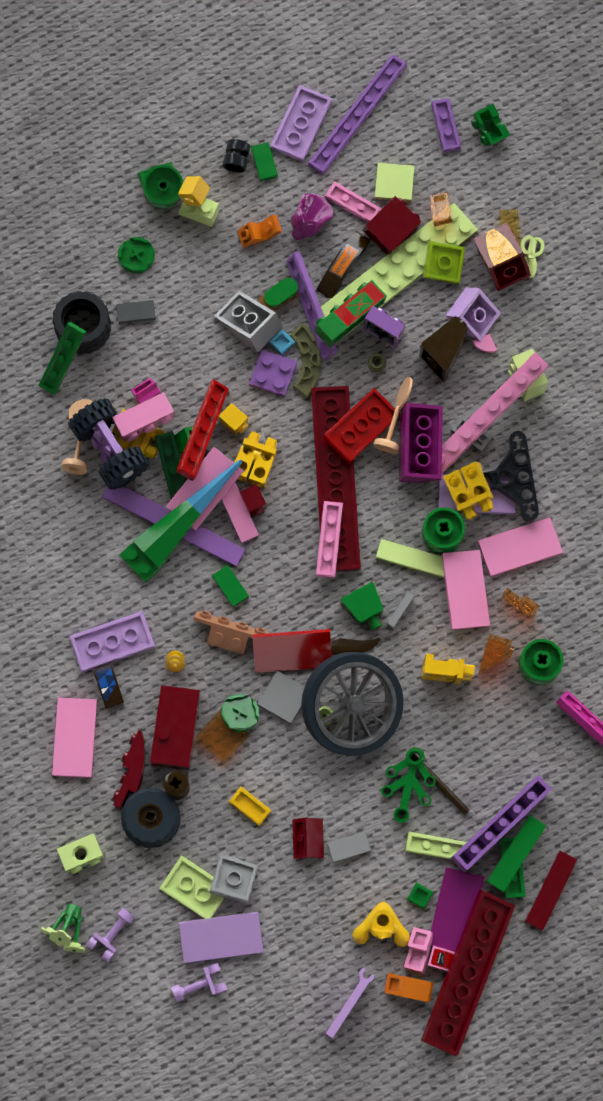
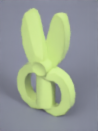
[520,235,545,279]

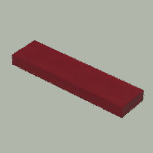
[525,850,578,931]

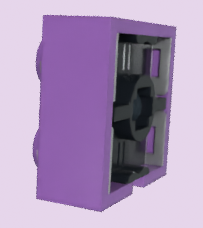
[364,306,405,349]

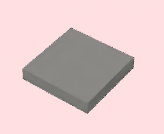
[257,671,305,724]
[209,854,258,904]

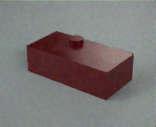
[150,685,201,770]

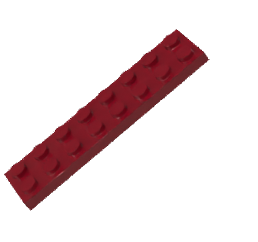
[421,890,515,1057]

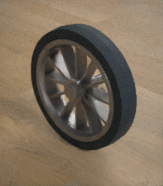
[301,652,403,756]

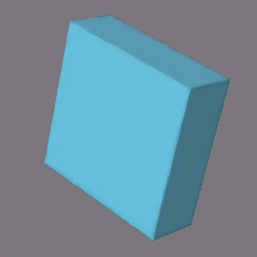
[269,329,295,355]

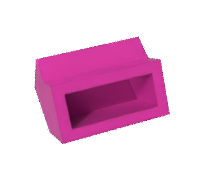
[131,378,161,404]

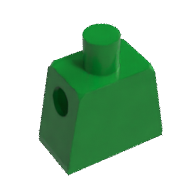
[340,581,384,631]

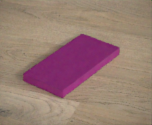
[431,867,485,952]

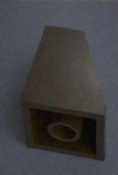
[419,316,468,382]

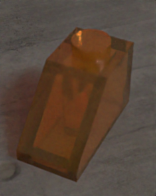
[478,634,514,675]

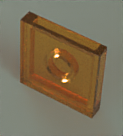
[195,709,250,764]

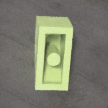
[178,198,219,227]

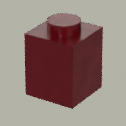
[240,484,267,517]

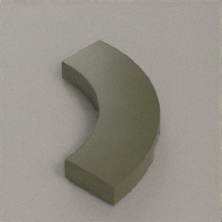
[289,322,321,399]

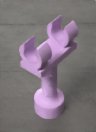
[86,908,135,962]
[171,963,227,1002]

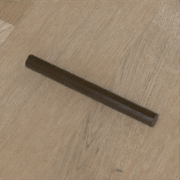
[412,754,470,815]

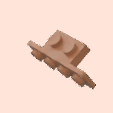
[193,611,269,655]

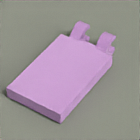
[325,968,374,1039]

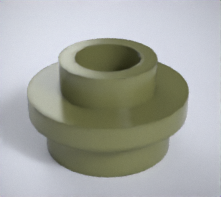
[367,354,386,372]

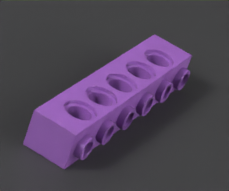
[450,775,552,873]

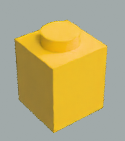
[178,176,210,206]
[219,403,248,436]

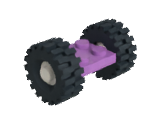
[68,398,150,490]

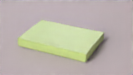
[159,855,224,919]

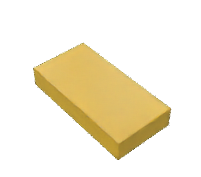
[229,786,272,826]

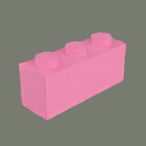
[112,392,175,442]

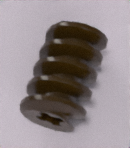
[163,770,190,800]

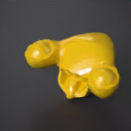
[352,901,410,947]

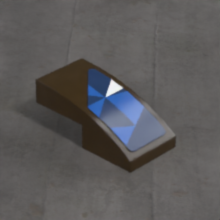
[93,664,124,708]

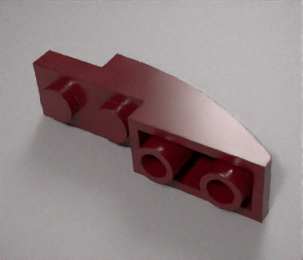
[112,730,146,810]

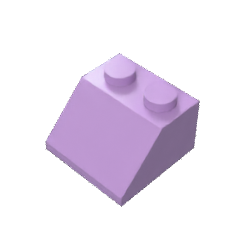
[446,287,501,342]

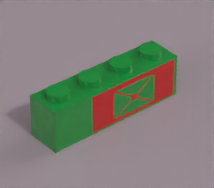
[315,280,387,347]

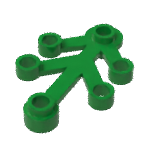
[381,747,436,823]

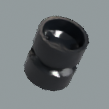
[222,139,251,173]

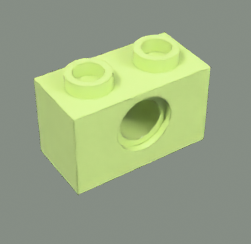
[57,833,104,874]

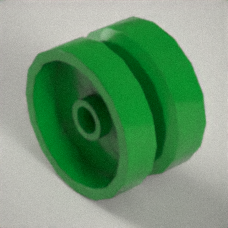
[143,164,183,209]
[422,507,465,554]
[518,639,564,685]

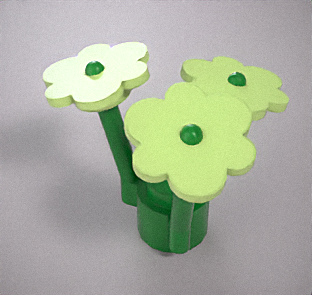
[40,904,85,953]

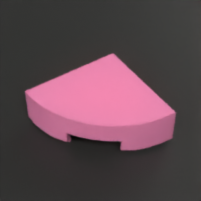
[472,334,497,353]

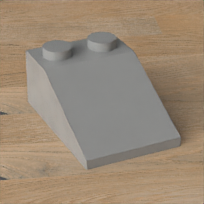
[214,291,283,352]

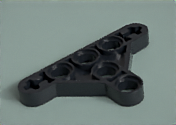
[483,431,539,522]

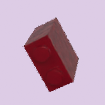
[362,196,422,255]

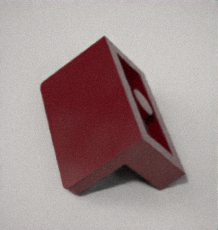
[292,817,324,859]

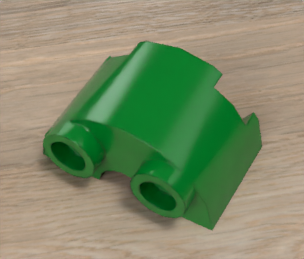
[471,103,510,146]

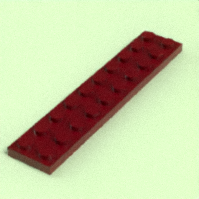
[311,386,361,572]

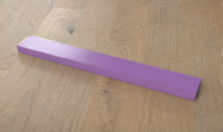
[308,54,407,175]
[102,486,246,567]

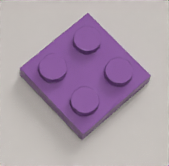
[249,350,297,397]

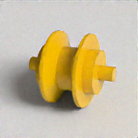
[165,651,185,672]

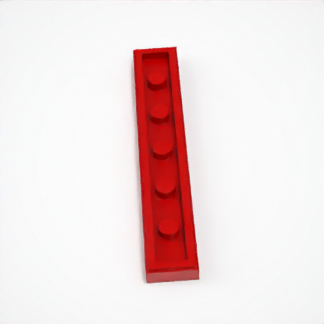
[176,379,229,481]

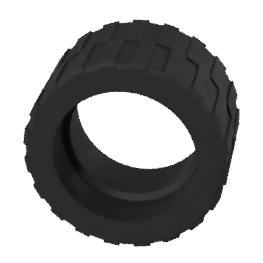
[52,291,111,354]

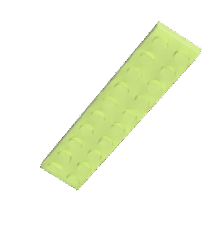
[321,203,478,342]

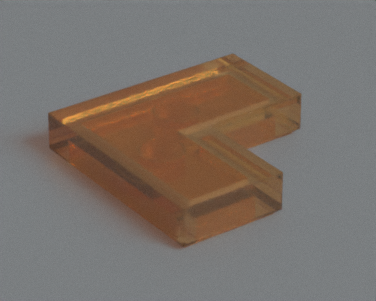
[501,588,540,619]

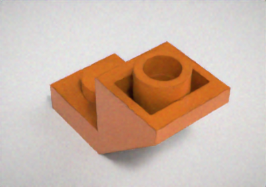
[237,215,282,247]
[384,973,434,1002]

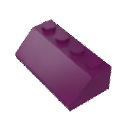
[399,403,443,483]

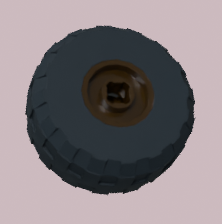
[121,788,181,848]

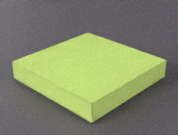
[375,163,414,202]

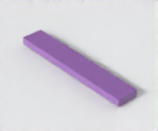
[286,252,338,360]

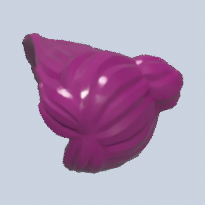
[290,193,334,240]

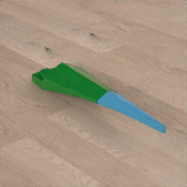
[119,460,242,583]

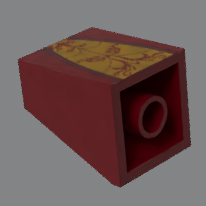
[473,223,531,291]

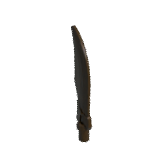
[331,638,381,655]

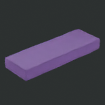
[431,98,461,153]

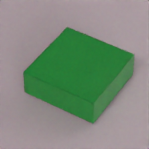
[407,882,433,909]

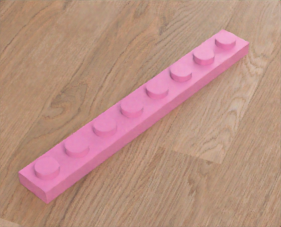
[442,352,550,474]

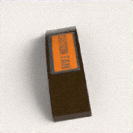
[316,231,371,298]

